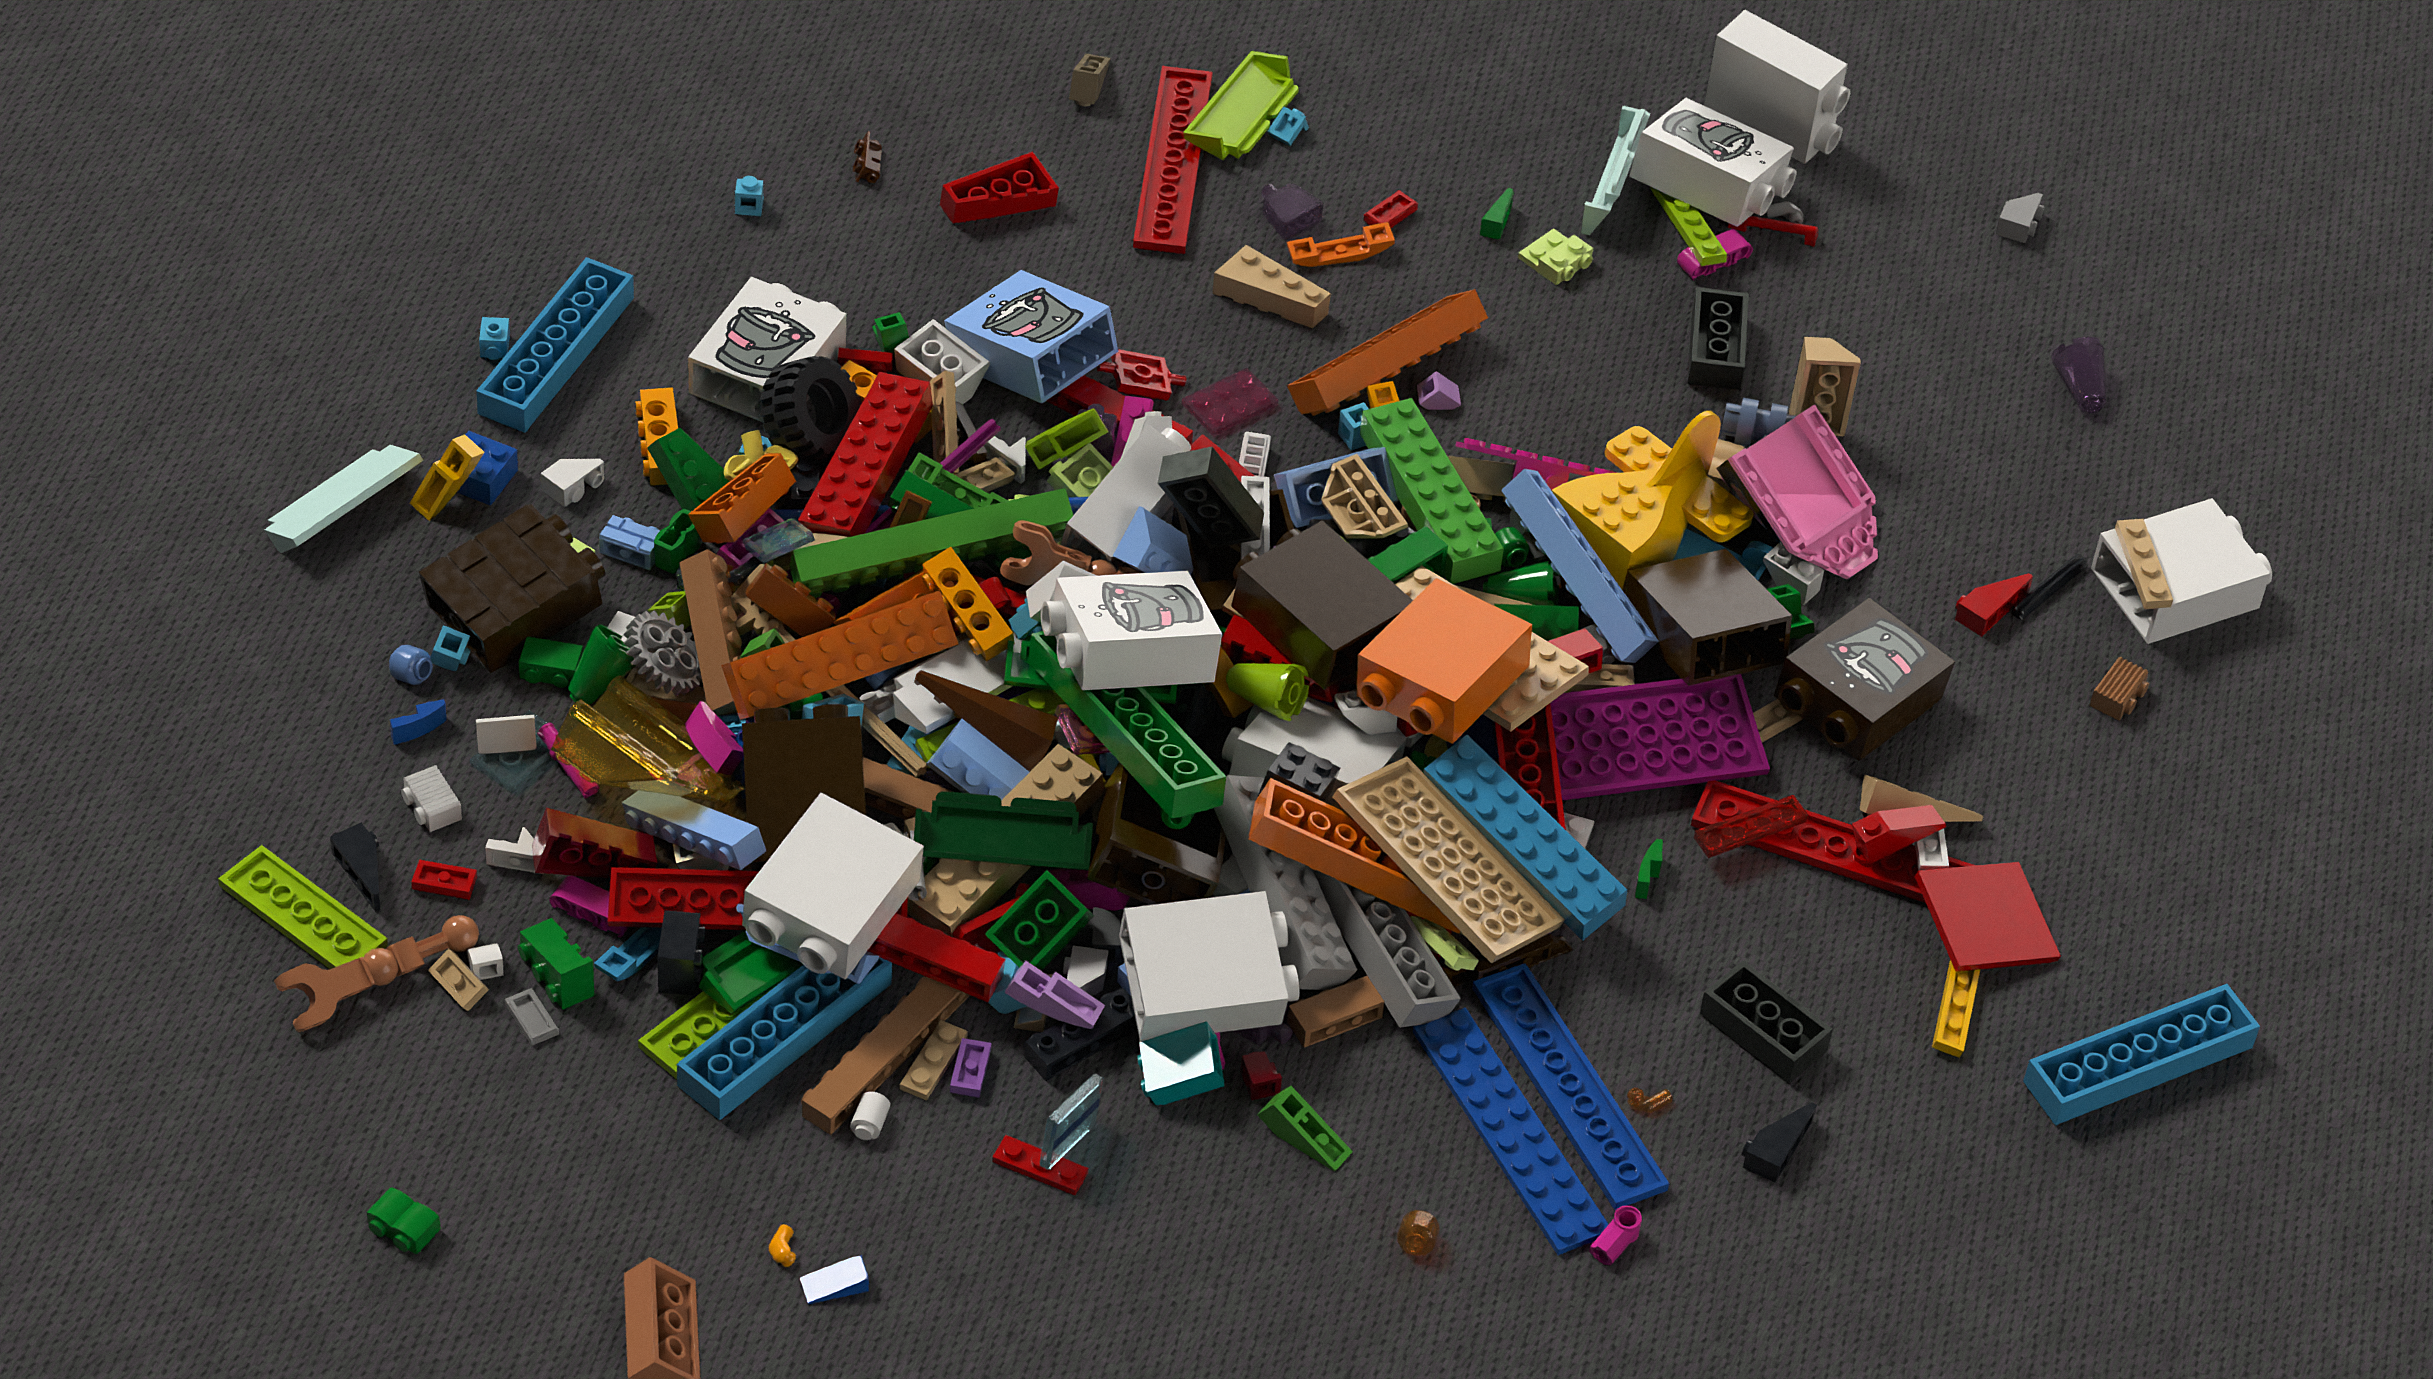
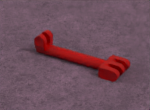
[1728,215,1818,247]

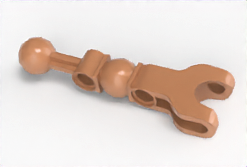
[1000,520,1141,585]
[274,915,479,1032]

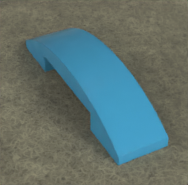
[594,927,662,981]

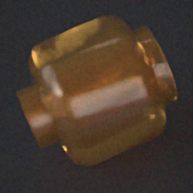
[1397,1210,1440,1256]

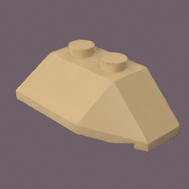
[1321,454,1408,539]

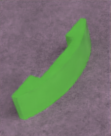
[908,453,1008,509]

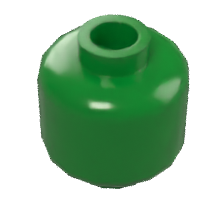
[1495,527,1530,568]

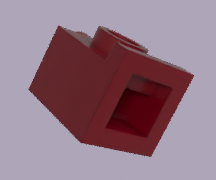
[1240,1051,1282,1100]

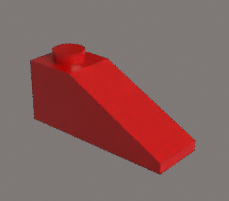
[1955,573,2033,637]
[1852,805,1946,864]

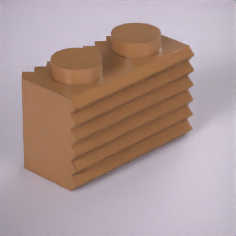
[2089,657,2149,720]

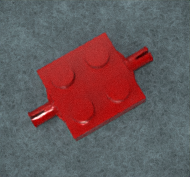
[1097,349,1186,401]

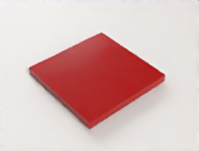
[1915,862,2061,972]

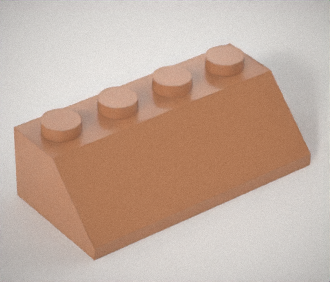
[624,1257,700,1379]

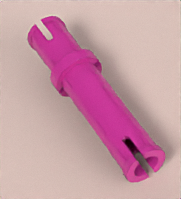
[537,723,600,799]

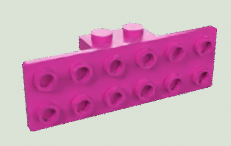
[1455,438,1616,490]

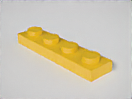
[1932,960,1980,1058]

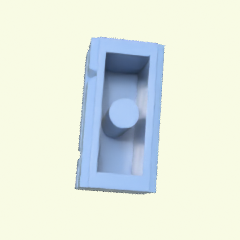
[599,515,660,570]

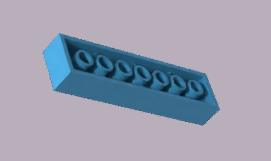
[476,257,634,433]
[1424,735,1627,941]
[677,957,892,1120]
[2023,984,2260,1125]

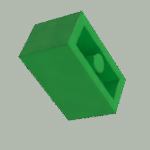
[519,637,583,688]

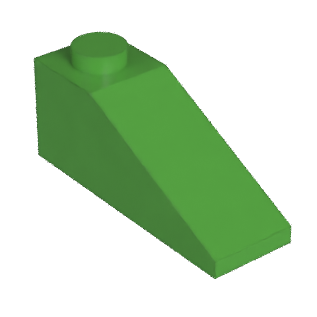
[1257,1086,1353,1172]

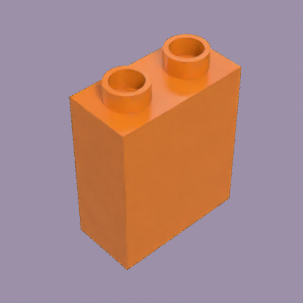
[1357,578,1532,744]

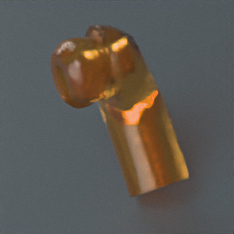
[1627,1088,1673,1113]

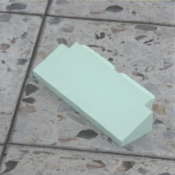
[1581,106,1650,235]
[264,445,424,553]

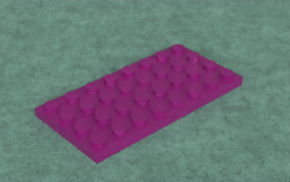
[1551,674,1770,800]

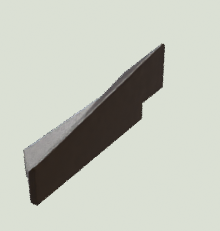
[1440,934,1573,987]

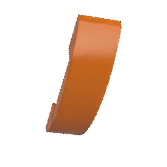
[1287,222,1395,267]

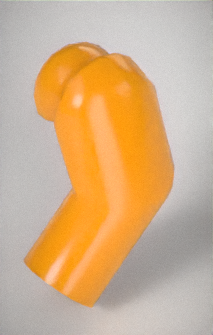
[768,1224,796,1267]

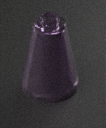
[2051,337,2106,413]

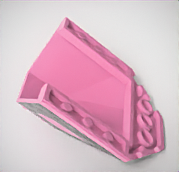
[1716,405,1878,579]

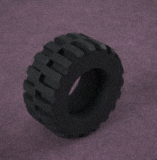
[760,356,862,462]

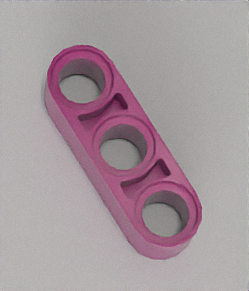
[1677,229,1753,281]
[549,876,629,937]

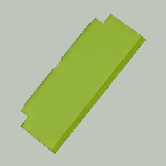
[1183,51,1299,160]

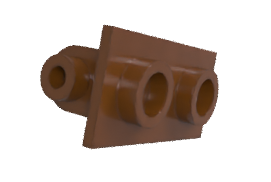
[853,131,882,183]

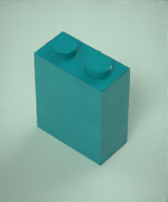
[1137,1021,1225,1105]

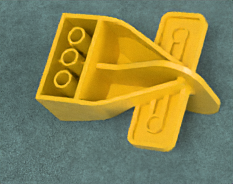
[1551,411,1754,595]

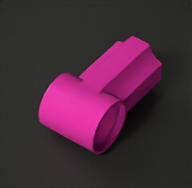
[1589,1205,1642,1266]

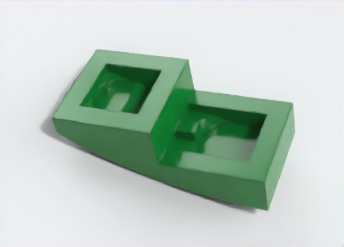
[1635,839,1663,899]

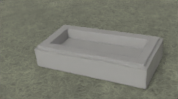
[505,988,559,1046]

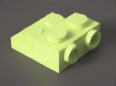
[1518,229,1593,285]
[1047,443,1113,497]

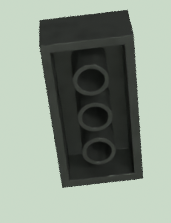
[1687,287,1749,390]
[1158,447,1264,549]
[1700,960,1833,1083]

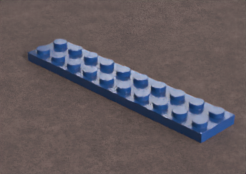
[1472,963,1669,1210]
[1413,1007,1609,1255]

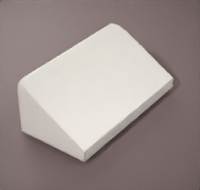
[476,715,537,754]

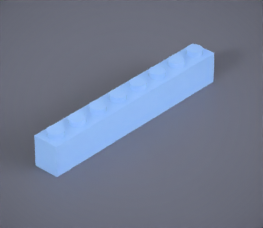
[1501,469,1659,663]

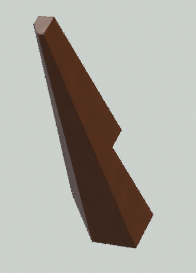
[914,670,1058,772]

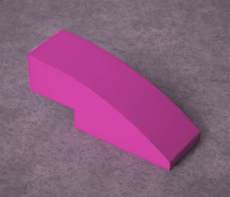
[685,701,744,775]

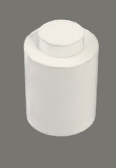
[850,1092,890,1140]

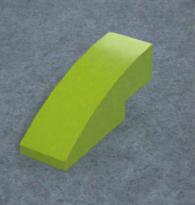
[1025,408,1108,469]

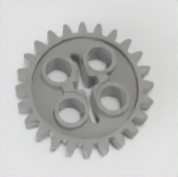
[623,611,702,696]

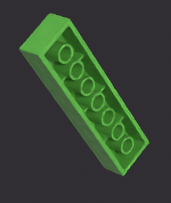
[1359,398,1504,584]

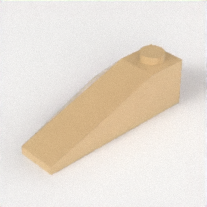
[1860,774,1983,822]

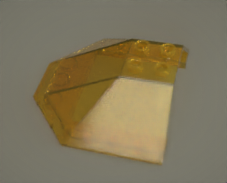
[551,675,744,803]

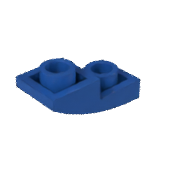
[390,699,447,744]

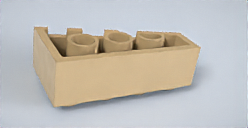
[1212,245,1331,328]

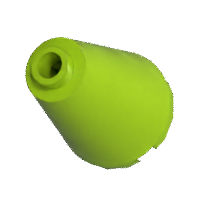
[1226,663,1309,721]

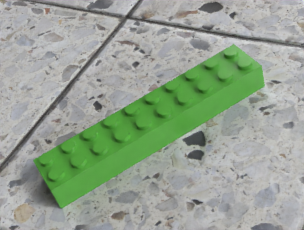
[790,488,1073,598]

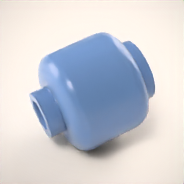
[389,645,433,685]

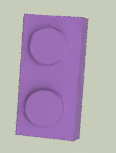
[950,1038,992,1098]

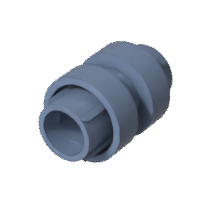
[1721,397,1796,448]

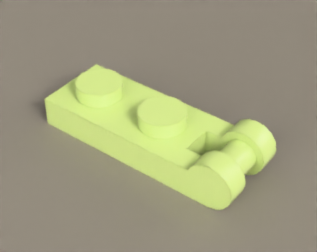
[1410,916,1479,971]

